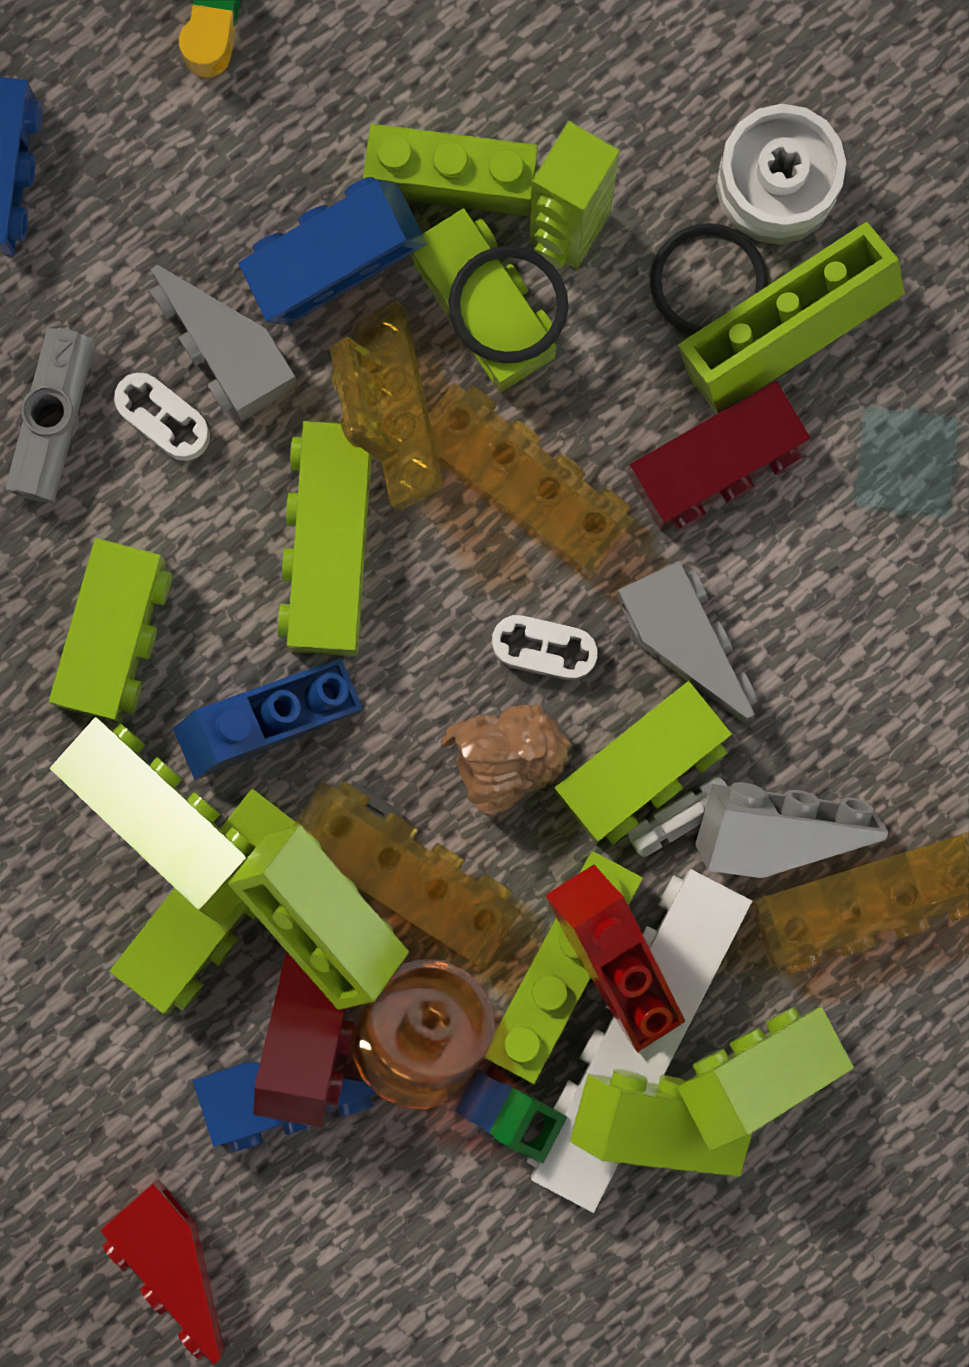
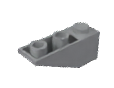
[149,265,299,421]
[616,561,758,723]
[695,782,888,878]

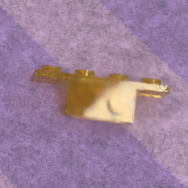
[329,301,443,511]

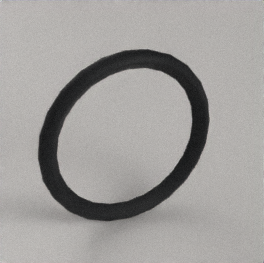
[650,223,768,336]
[448,246,569,363]

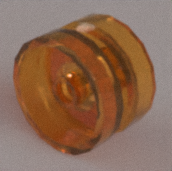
[353,958,495,1109]

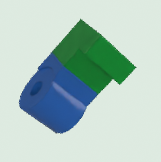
[455,1069,568,1163]

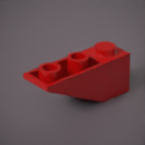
[545,864,686,1053]
[100,1180,225,1365]

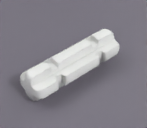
[627,777,727,857]

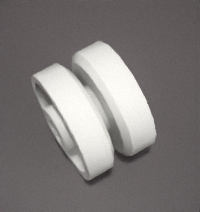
[716,104,846,245]

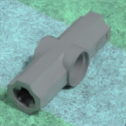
[5,328,96,504]

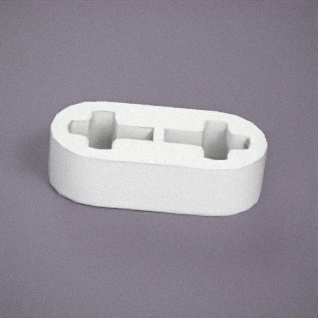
[114,373,210,461]
[492,615,597,681]

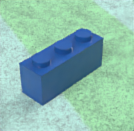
[238,177,427,325]

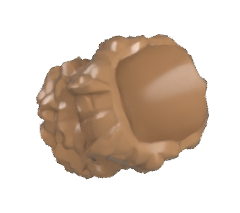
[441,704,571,817]

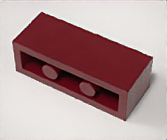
[627,381,811,532]
[253,951,359,1128]

